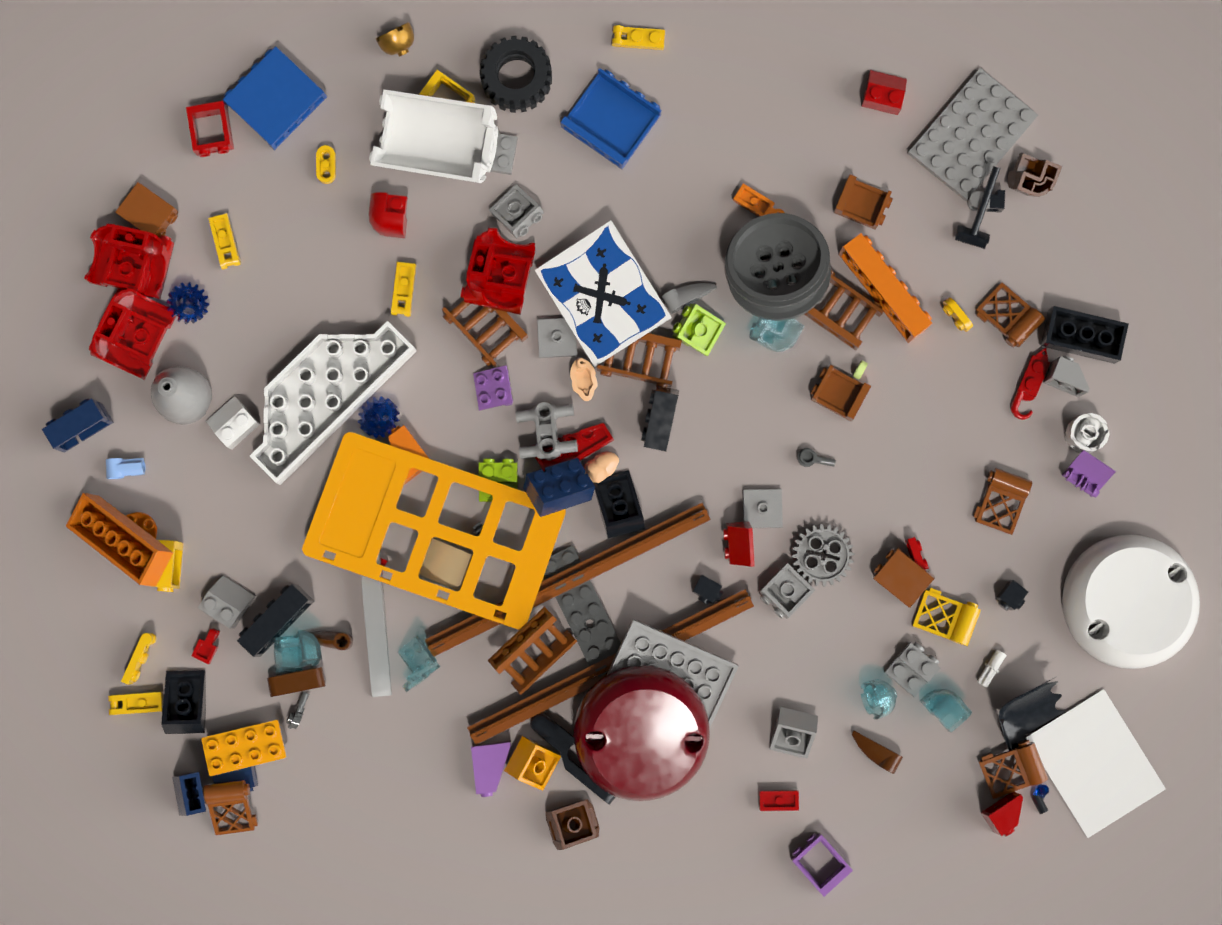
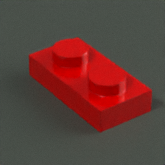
[905,537,929,570]
[759,790,799,811]

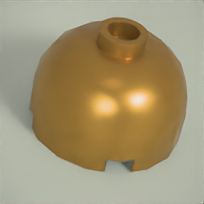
[375,22,414,57]

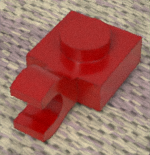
[191,628,220,665]

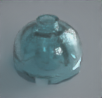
[861,679,897,720]

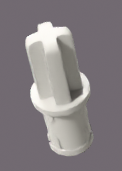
[978,650,1007,687]

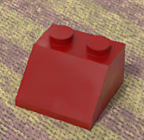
[861,70,907,115]
[723,521,755,567]
[980,792,1023,837]

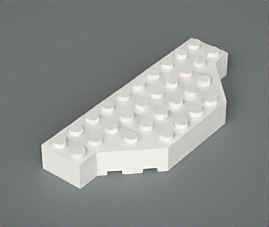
[250,321,416,485]

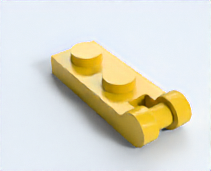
[612,25,665,50]
[208,213,241,270]
[391,262,417,317]
[121,633,157,685]
[108,692,163,715]

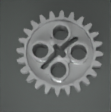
[791,524,855,587]

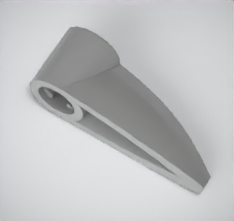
[661,283,717,314]

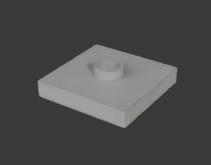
[537,318,577,358]
[743,489,783,528]

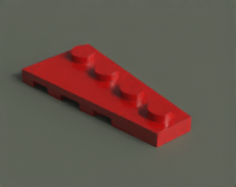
[532,423,614,472]

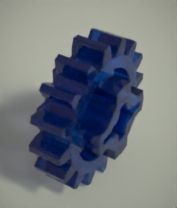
[166,282,209,324]
[358,396,400,438]

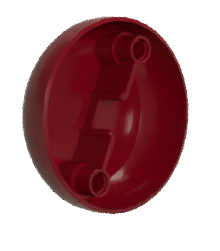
[574,666,710,801]

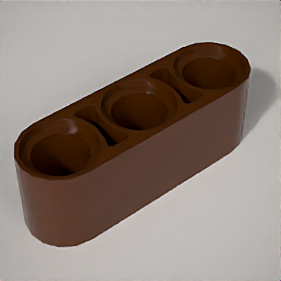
[267,667,326,697]

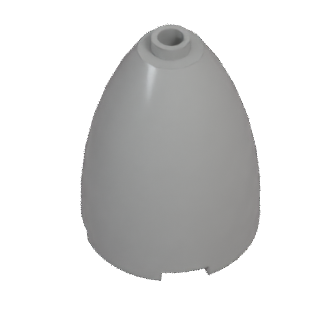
[151,366,212,425]

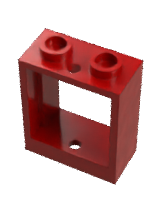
[186,101,234,157]

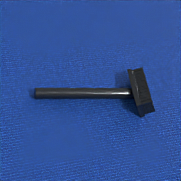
[955,166,1000,249]

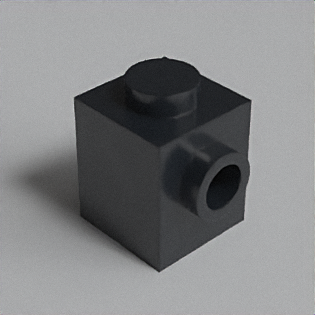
[692,575,724,605]
[995,580,1029,611]

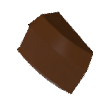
[546,799,600,850]

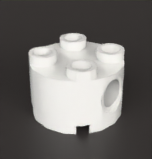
[1065,413,1110,453]

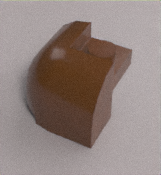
[1007,153,1062,197]

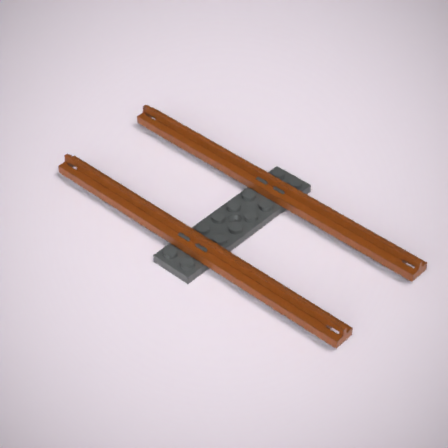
[425,503,754,745]

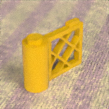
[913,588,981,647]

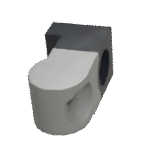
[967,190,1005,213]

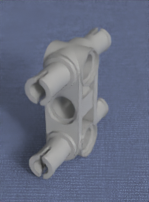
[516,402,578,461]

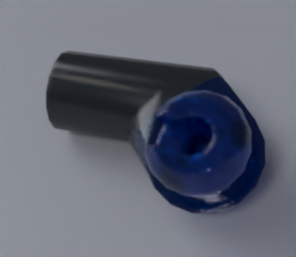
[1032,784,1049,814]

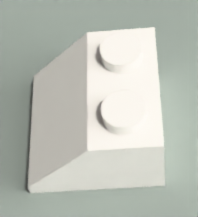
[206,396,260,450]

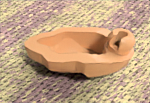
[570,358,598,401]
[584,452,619,483]

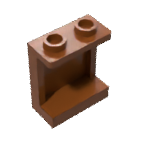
[834,174,893,230]
[116,182,178,238]
[810,365,871,421]
[873,547,935,608]

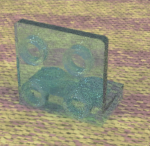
[398,636,440,692]

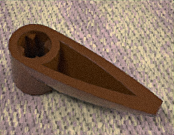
[298,631,353,650]
[852,730,903,774]

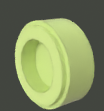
[853,360,868,380]

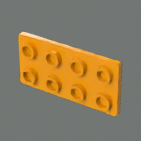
[201,720,286,776]

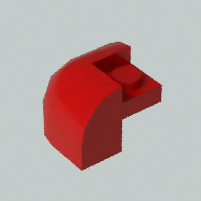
[368,192,408,238]

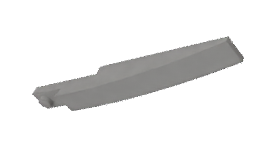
[361,552,392,697]

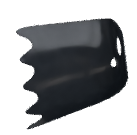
[999,677,1066,751]

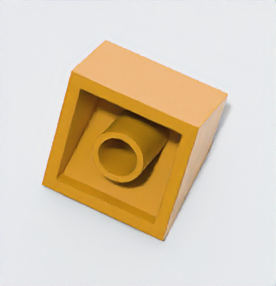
[504,736,561,791]

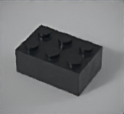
[641,385,679,452]

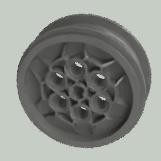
[725,213,831,321]

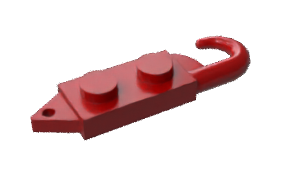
[1011,348,1051,420]

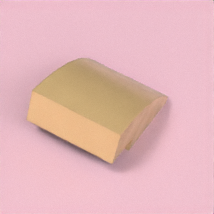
[419,538,473,591]

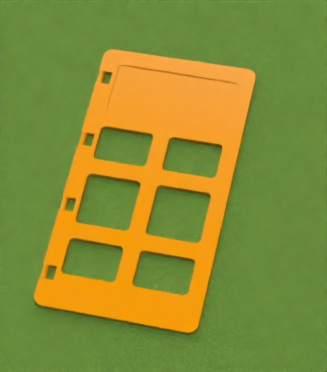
[302,432,566,630]

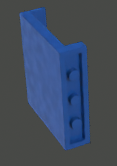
[223,46,327,151]
[560,68,662,169]

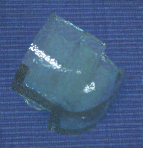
[749,317,805,352]
[274,630,322,673]
[920,689,972,732]

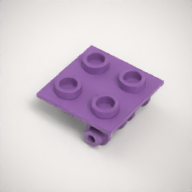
[473,365,513,411]
[1062,450,1116,498]

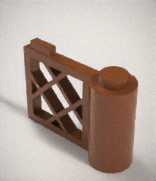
[976,282,1045,348]
[973,468,1032,535]
[979,740,1048,799]
[203,780,258,835]

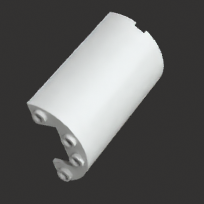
[369,90,498,183]

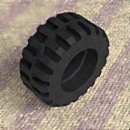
[479,36,552,113]

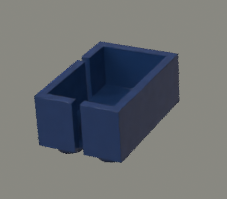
[42,398,114,453]
[523,458,595,517]

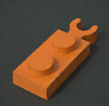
[733,183,785,217]

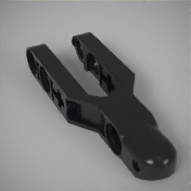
[530,713,616,805]

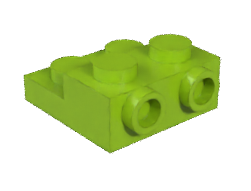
[672,304,726,356]
[479,459,518,502]

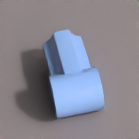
[105,458,146,479]

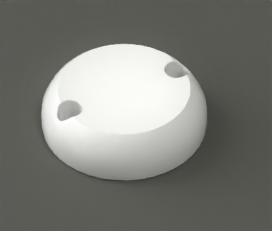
[1062,534,1200,669]

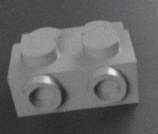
[490,132,518,175]
[489,185,544,238]
[759,563,815,619]
[884,642,941,697]

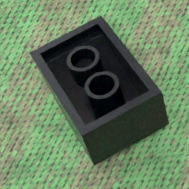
[593,470,645,539]
[161,670,206,734]

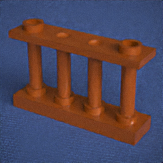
[804,270,884,351]
[442,300,528,368]
[597,333,682,387]
[487,606,577,695]

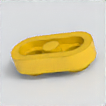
[316,145,336,184]
[942,297,973,332]

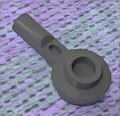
[797,448,836,467]
[286,691,310,729]

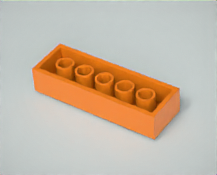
[838,233,933,343]
[66,493,173,587]

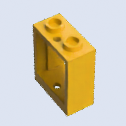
[419,70,475,103]
[151,540,184,592]

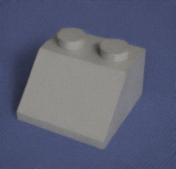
[1043,356,1090,397]
[198,576,255,629]
[770,707,818,758]

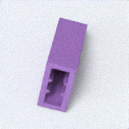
[471,741,511,797]

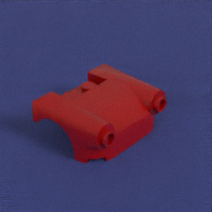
[84,223,174,299]
[461,228,536,315]
[89,288,178,380]

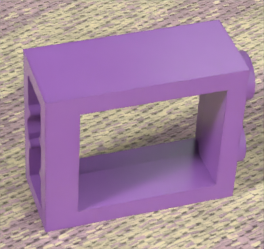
[791,833,853,897]

